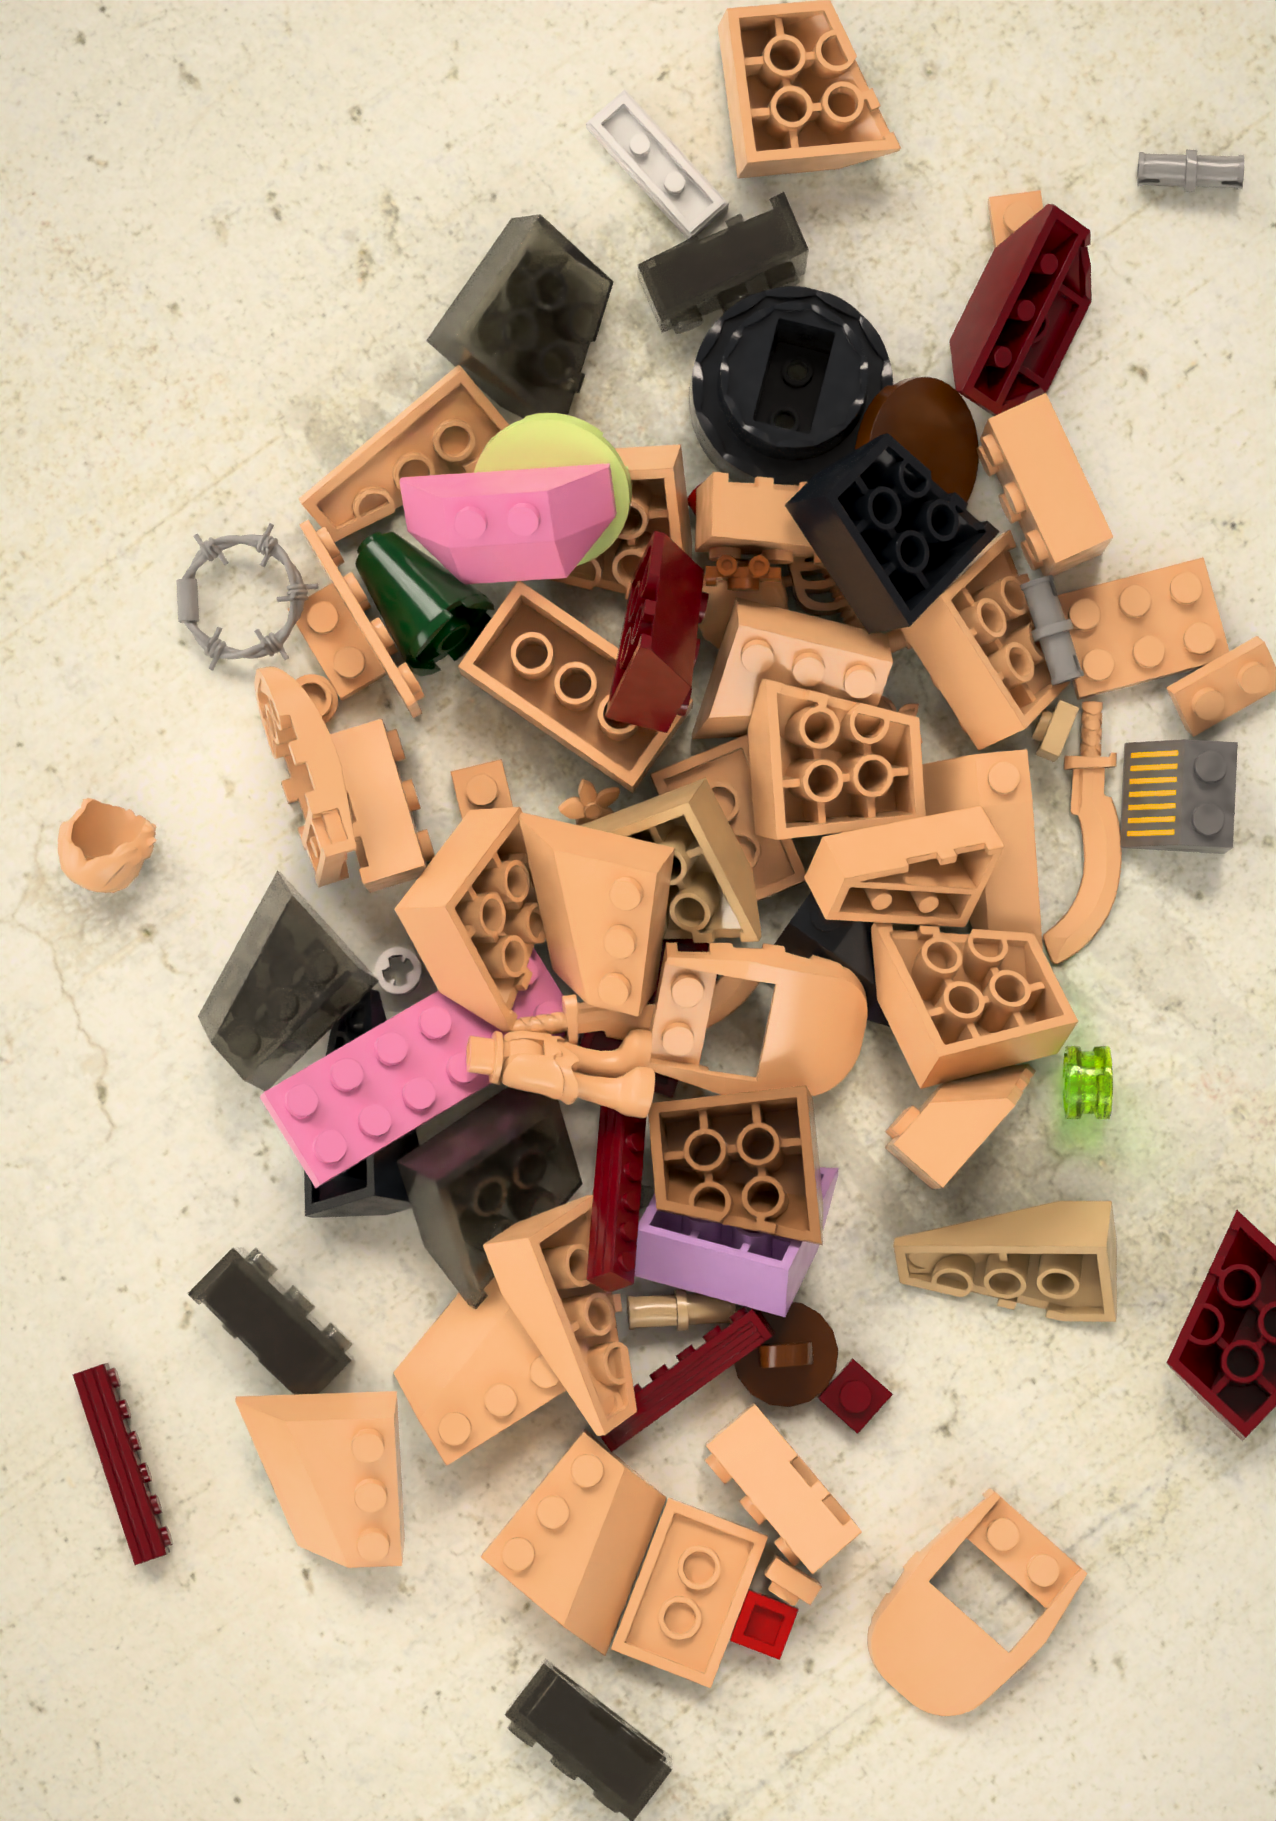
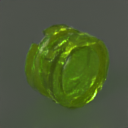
[1063,1046,1113,1119]

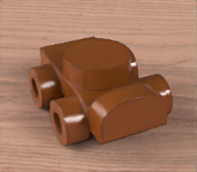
[705,555,782,591]

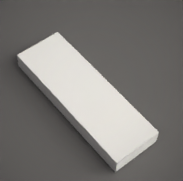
[586,89,729,242]

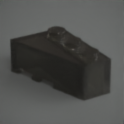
[637,192,809,334]
[187,1247,355,1395]
[505,1658,672,1821]

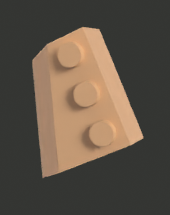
[718,0,901,179]
[395,807,545,1032]
[885,1064,1036,1190]

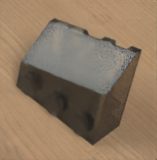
[198,870,379,1091]

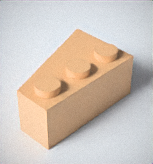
[705,1402,862,1574]

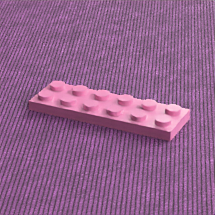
[260,948,565,1188]

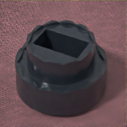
[689,286,893,485]

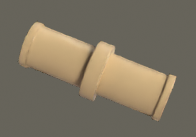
[627,1289,736,1331]

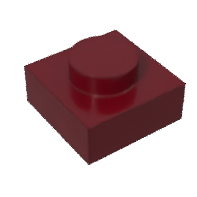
[817,1358,893,1434]

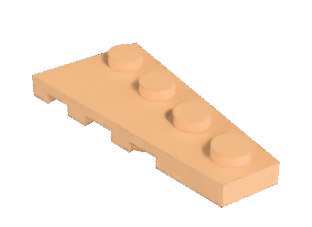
[299,365,509,542]

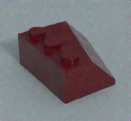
[605,531,709,733]
[1166,1210,1276,1441]

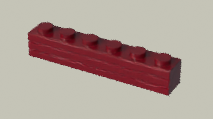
[586,1105,647,1293]
[600,1306,775,1452]
[72,1363,173,1565]

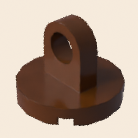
[734,1302,838,1407]

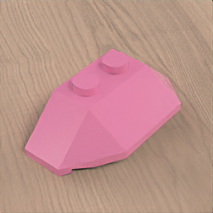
[399,463,617,584]

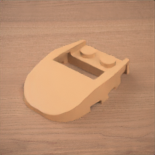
[254,666,356,888]
[648,942,868,1096]
[867,1488,1087,1716]

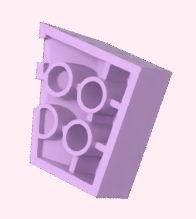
[635,1167,839,1317]

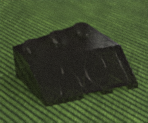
[426,214,614,419]
[397,1086,583,1309]

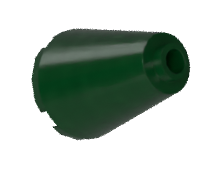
[355,532,494,677]

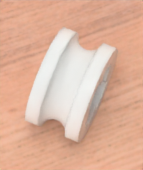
[374,947,423,996]

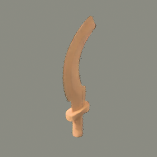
[1043,701,1122,965]
[512,975,760,1045]

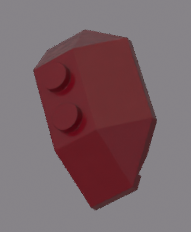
[949,204,1092,416]

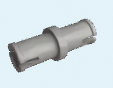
[1137,149,1244,192]
[1020,575,1084,686]

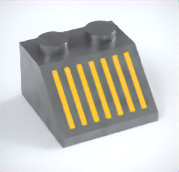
[1120,739,1238,854]

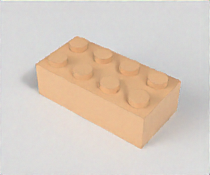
[458,581,693,793]

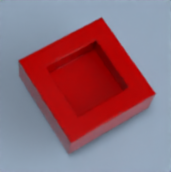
[729,1589,799,1660]

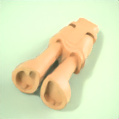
[466,1029,655,1118]

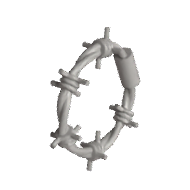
[176,523,318,671]

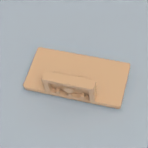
[287,520,425,719]

